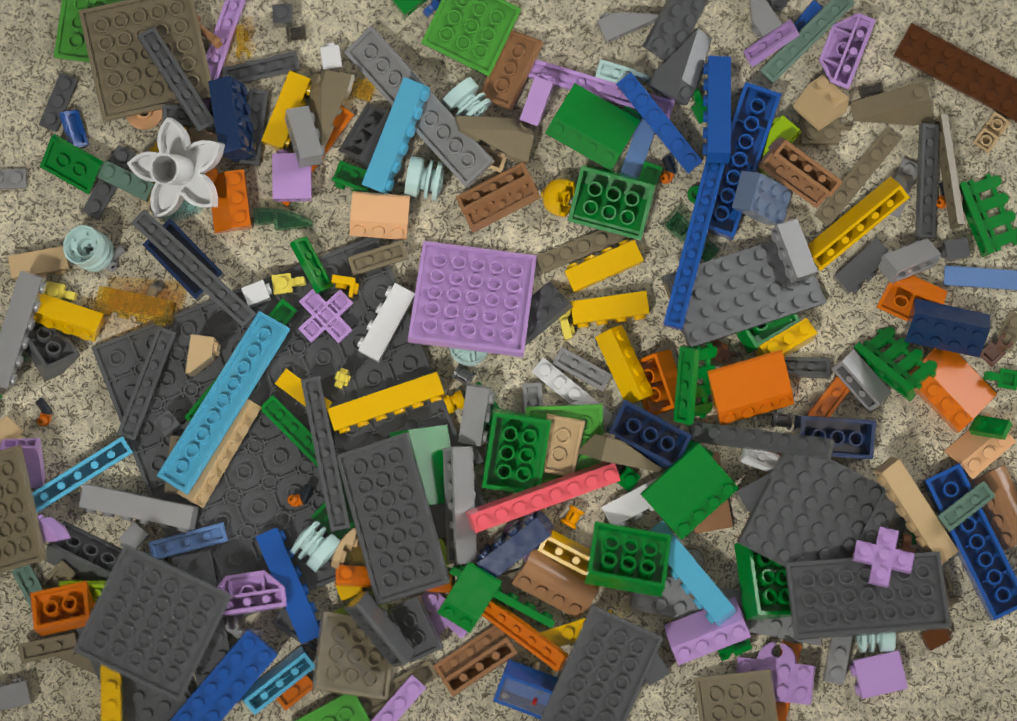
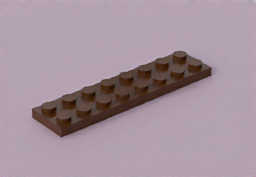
[893,23,1017,123]

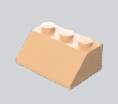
[349,191,410,240]
[944,414,1016,480]

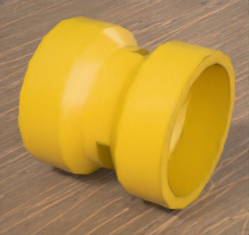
[443,390,465,414]

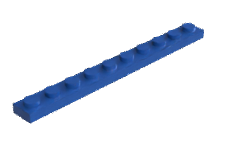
[663,162,725,330]

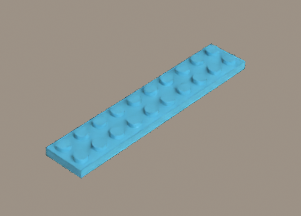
[157,311,290,495]

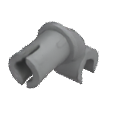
[225,616,263,639]

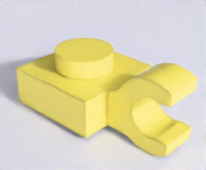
[271,273,306,295]
[44,280,78,301]
[559,310,575,341]
[334,368,351,390]

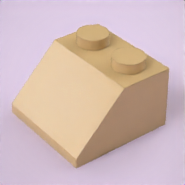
[793,75,849,131]
[186,334,221,377]

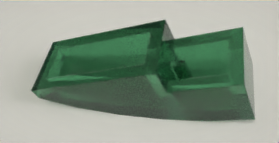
[253,208,314,231]
[661,210,720,262]

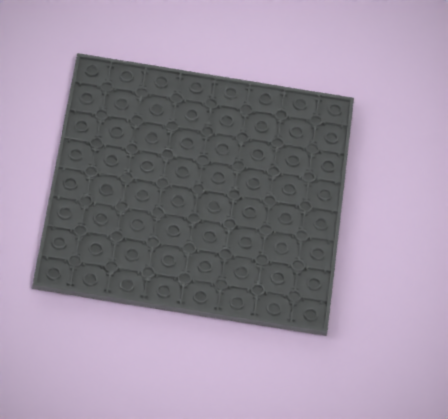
[91,237,485,623]

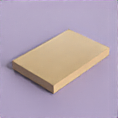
[543,413,585,476]

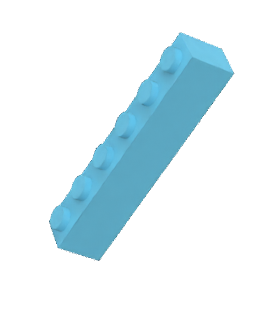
[362,77,430,194]
[32,436,133,513]
[649,521,736,627]

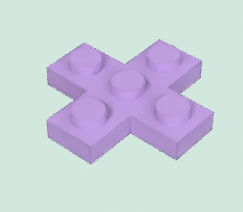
[298,289,354,344]
[852,527,915,588]
[422,591,467,638]

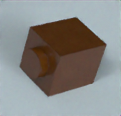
[919,629,952,651]

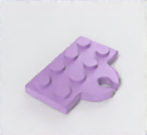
[736,642,816,705]

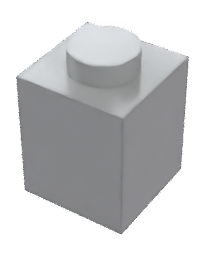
[119,522,150,549]

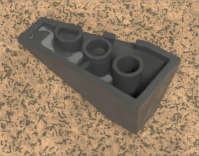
[648,29,712,105]
[26,322,80,382]

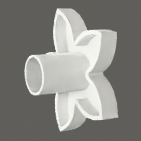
[127,117,225,219]

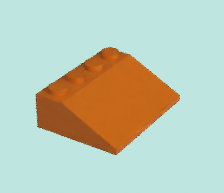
[908,348,997,434]
[707,350,794,425]

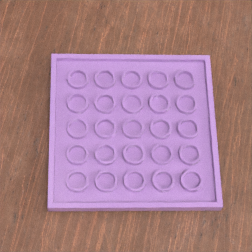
[408,241,537,357]

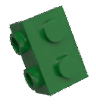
[331,161,371,192]

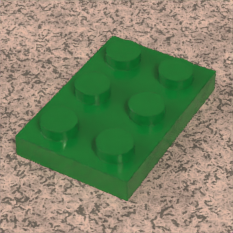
[40,134,104,195]

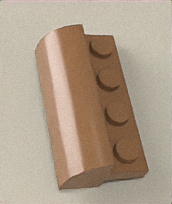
[758,137,843,208]
[456,162,541,233]
[969,465,1017,551]
[511,549,598,620]
[433,625,518,697]

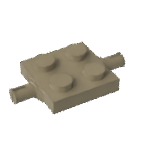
[792,115,852,145]

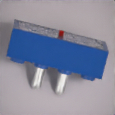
[493,659,559,719]

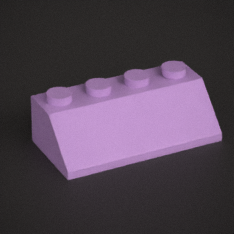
[663,596,751,666]

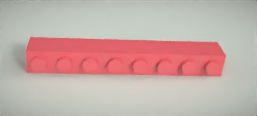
[465,461,620,533]

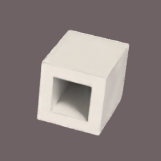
[320,43,343,71]
[241,280,273,308]

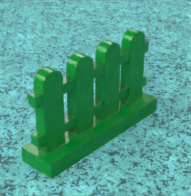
[959,173,1017,258]
[854,327,937,402]
[673,342,717,425]

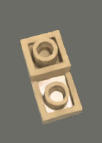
[973,111,1010,154]
[331,528,359,568]

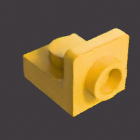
[331,275,359,299]

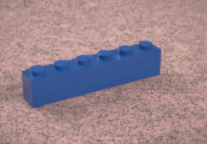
[702,56,731,164]
[616,72,703,173]
[256,527,321,644]

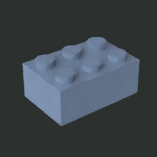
[732,171,792,226]

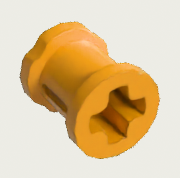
[560,505,584,530]

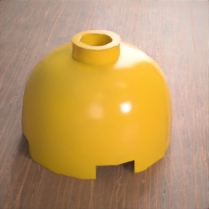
[541,178,576,217]

